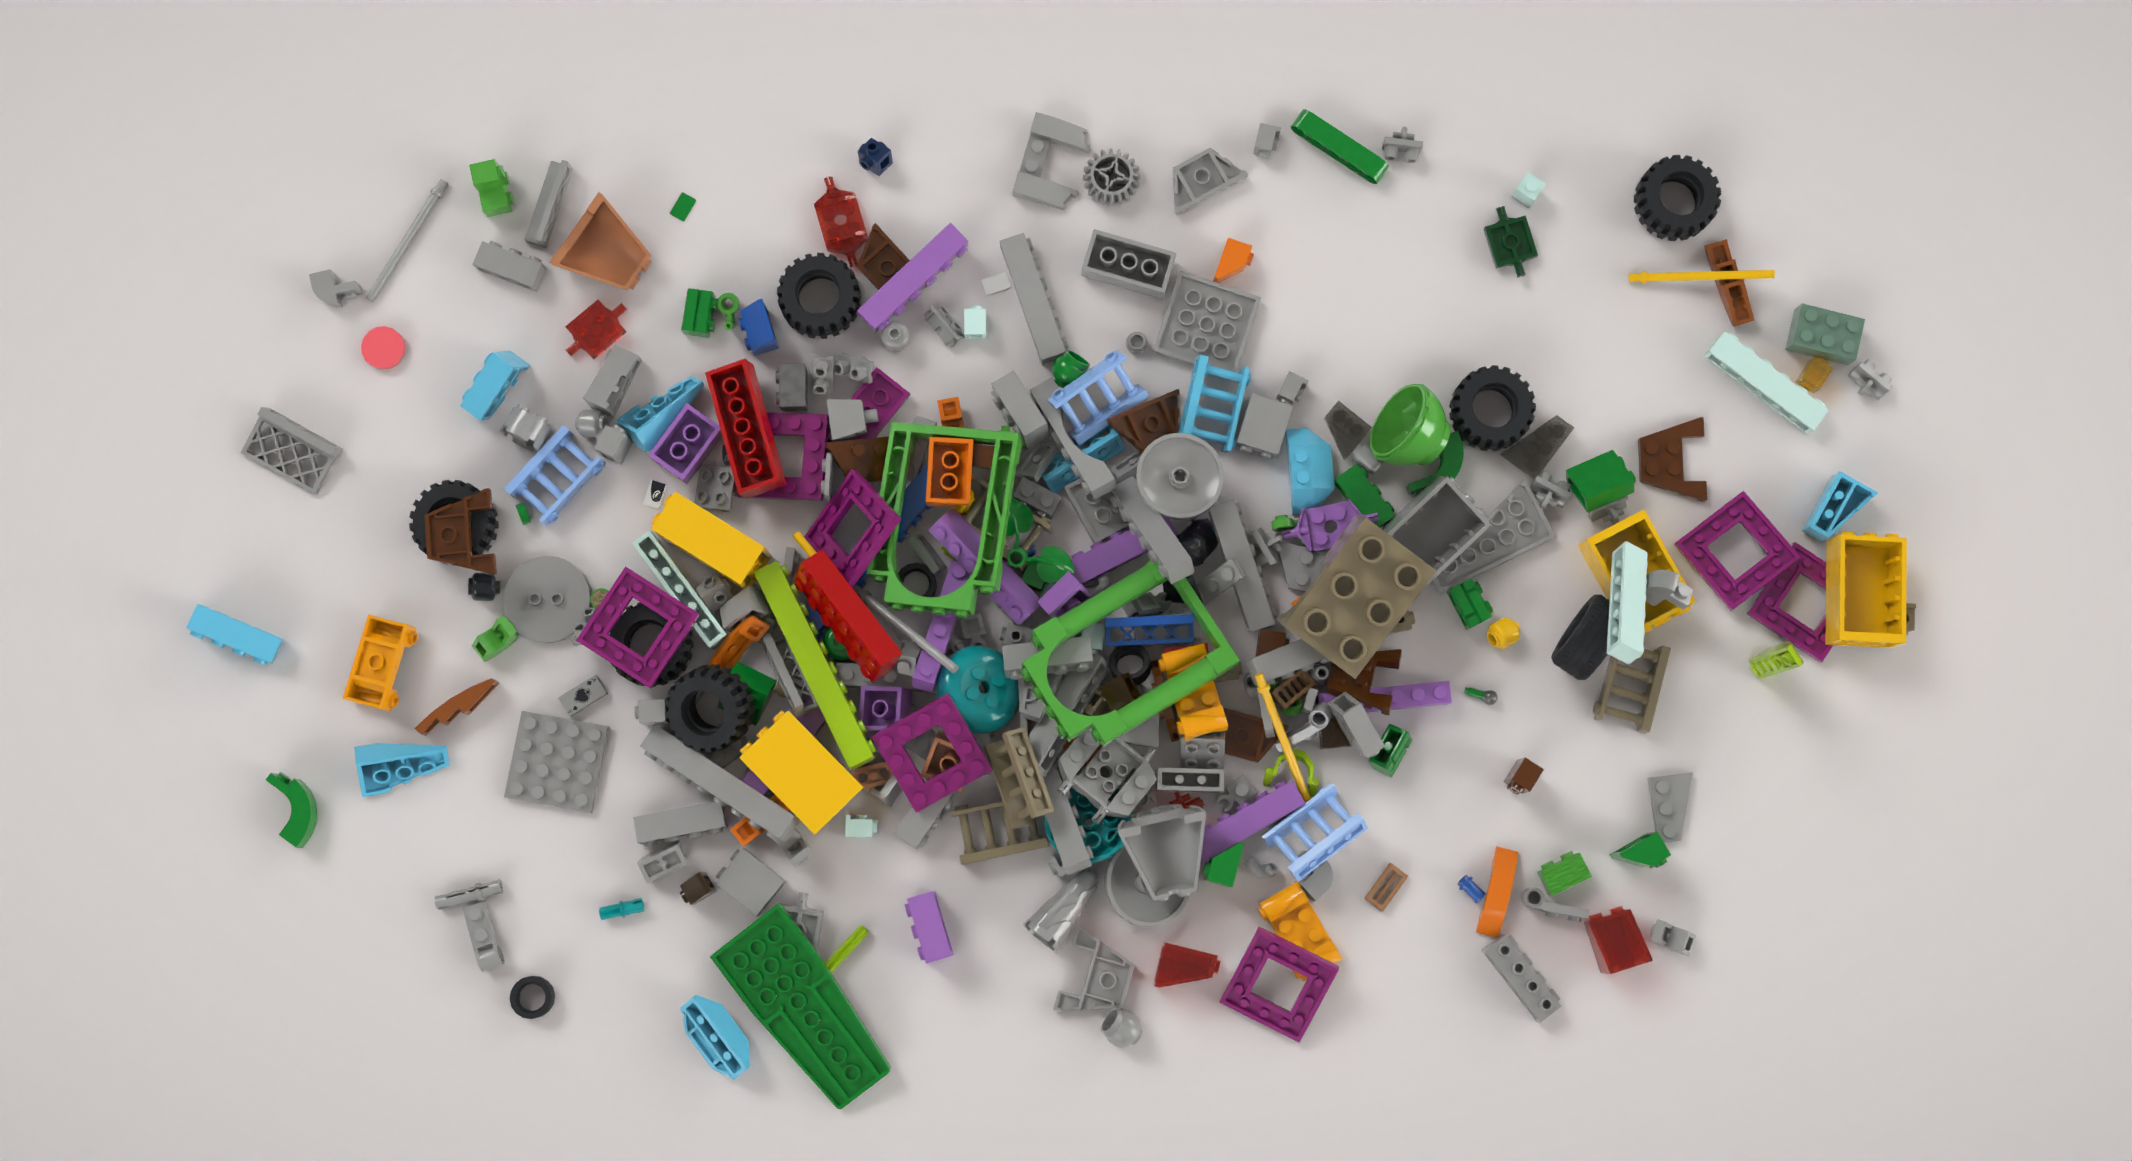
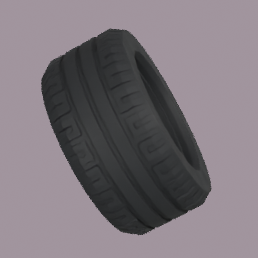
[1551,595,1610,680]

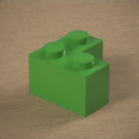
[469,159,514,217]

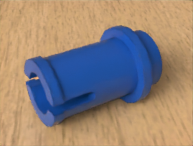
[1457,875,1486,903]

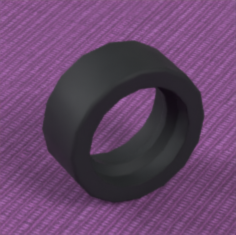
[898,563,937,597]
[1109,645,1151,685]
[510,976,555,1019]

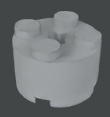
[500,404,552,452]

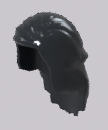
[1177,518,1218,567]

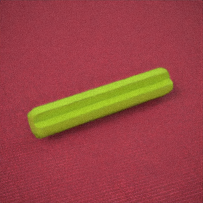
[825,925,869,973]

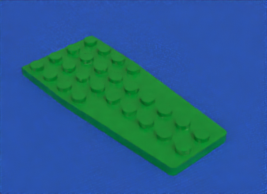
[710,902,891,1109]

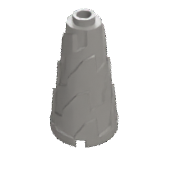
[1023,869,1099,953]

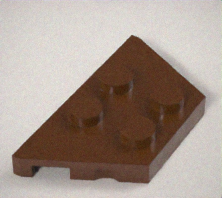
[857,223,927,290]
[1106,389,1180,452]
[825,436,889,482]
[1151,659,1180,742]
[1223,708,1289,763]

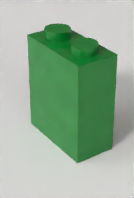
[1566,450,1636,513]

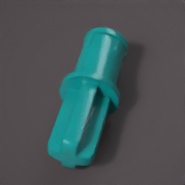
[599,898,645,920]

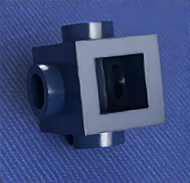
[858,138,893,176]

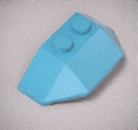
[1285,428,1335,515]
[680,995,750,1080]

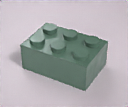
[1785,303,1865,365]

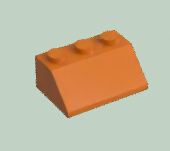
[926,437,974,507]

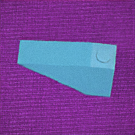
[354,743,449,797]

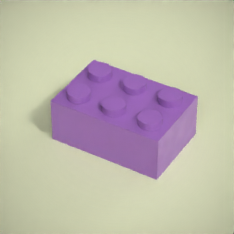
[648,403,722,484]
[904,891,954,964]

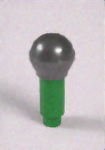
[1464,687,1498,705]

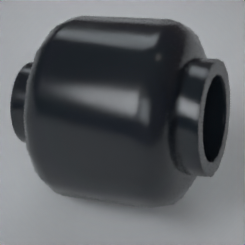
[468,573,500,601]

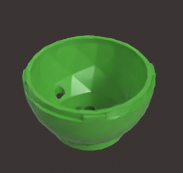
[1369,384,1451,466]

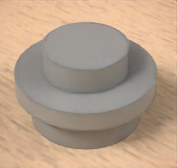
[1126,332,1148,353]

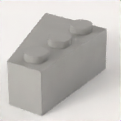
[583,345,642,417]

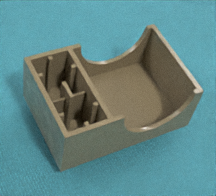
[1277,514,1436,679]

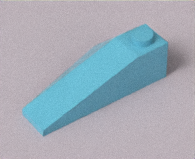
[616,376,704,453]

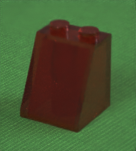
[1584,906,1653,974]
[1153,942,1220,988]

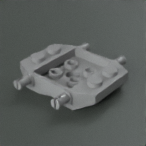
[1057,729,1157,824]

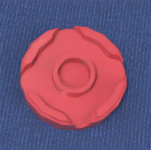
[361,326,406,370]

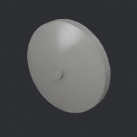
[1136,433,1224,520]
[1104,845,1190,927]

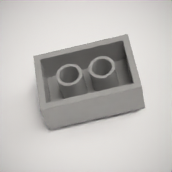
[991,370,1050,449]

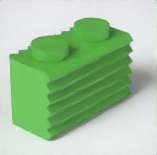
[1537,851,1592,896]

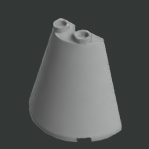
[1117,804,1206,902]

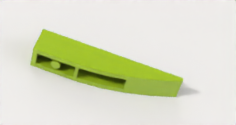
[1749,641,1804,679]

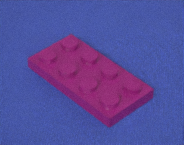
[828,367,911,442]

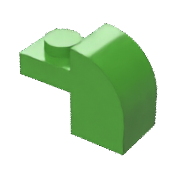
[472,615,518,663]

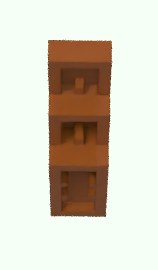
[1704,239,1755,327]
[414,678,499,736]

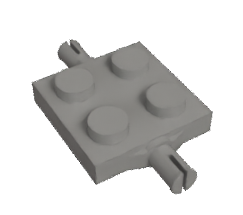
[782,892,824,951]

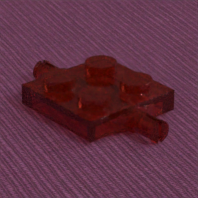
[565,299,627,359]

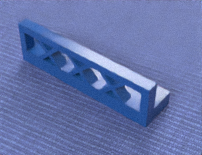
[1105,614,1194,647]

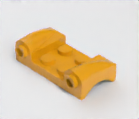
[342,614,418,711]
[1158,643,1228,741]
[1258,881,1342,981]

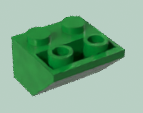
[717,662,777,726]

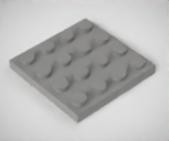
[1153,271,1261,372]
[504,711,609,813]

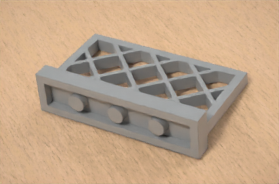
[241,407,343,494]

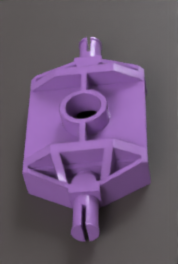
[1282,499,1379,552]

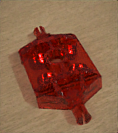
[814,176,868,267]

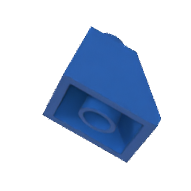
[738,298,779,356]

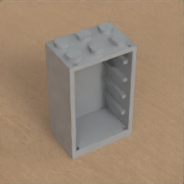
[1382,475,1492,589]

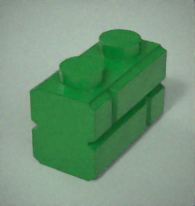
[681,288,718,338]
[1446,578,1493,630]
[1368,724,1413,778]

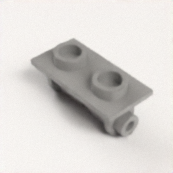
[924,305,965,347]

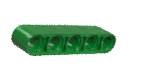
[1291,109,1389,184]

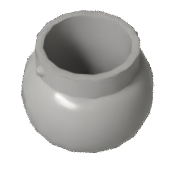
[1101,1007,1142,1048]

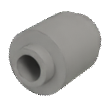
[1352,444,1384,475]

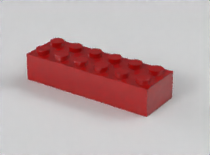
[705,358,787,499]
[794,550,902,683]

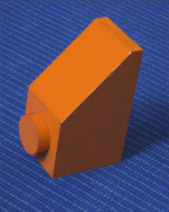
[1213,238,1254,283]

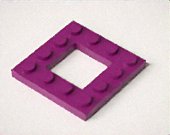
[737,412,829,501]
[804,469,901,588]
[1674,491,1801,611]
[1747,542,1833,663]
[576,566,700,689]
[871,692,993,813]
[1219,926,1339,1043]

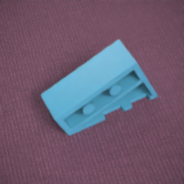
[460,351,531,421]
[1802,471,1878,542]

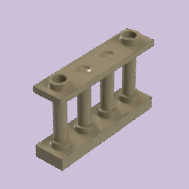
[962,479,1053,573]
[1593,646,1671,734]
[983,727,1054,830]
[951,801,1048,865]

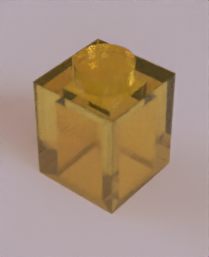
[1796,357,1833,394]

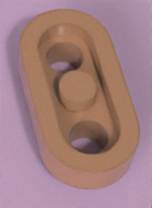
[852,761,893,789]

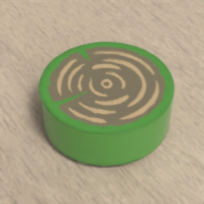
[590,588,609,609]

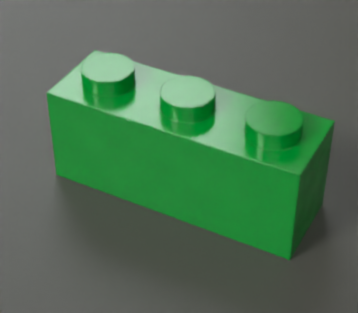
[1334,464,1395,528]

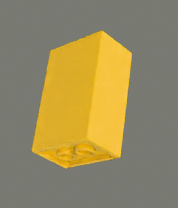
[651,492,772,589]
[1577,509,1696,633]
[1825,531,1907,648]
[739,710,863,835]

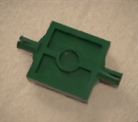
[1483,206,1538,278]

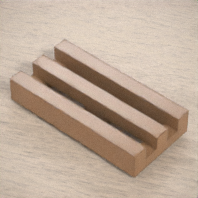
[1364,863,1408,912]

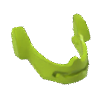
[1263,749,1319,797]

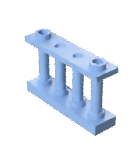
[1047,350,1149,446]
[504,425,605,526]
[1262,783,1368,882]

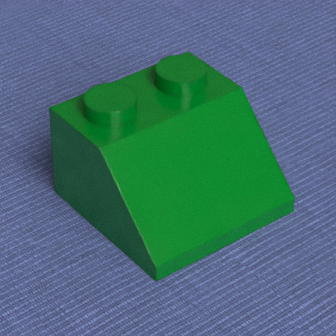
[1609,832,1671,868]
[1202,843,1244,887]

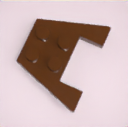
[1638,417,1707,502]
[424,488,497,574]
[1326,649,1402,716]

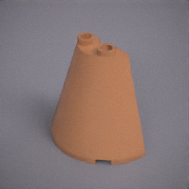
[549,192,652,290]

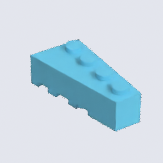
[186,604,284,666]

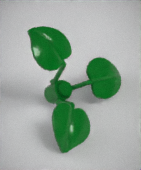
[978,497,1074,595]

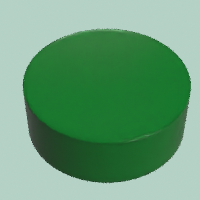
[515,503,531,525]

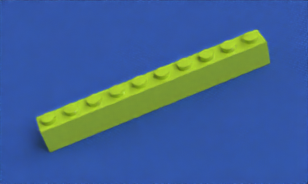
[754,560,877,770]

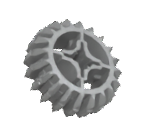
[1083,148,1140,206]

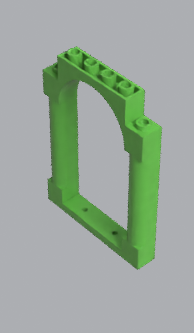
[867,422,1023,618]
[1020,560,1240,747]

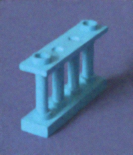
[1178,355,1251,453]

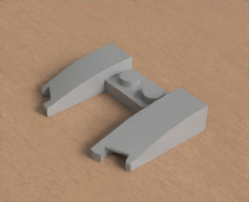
[1013,112,1091,210]

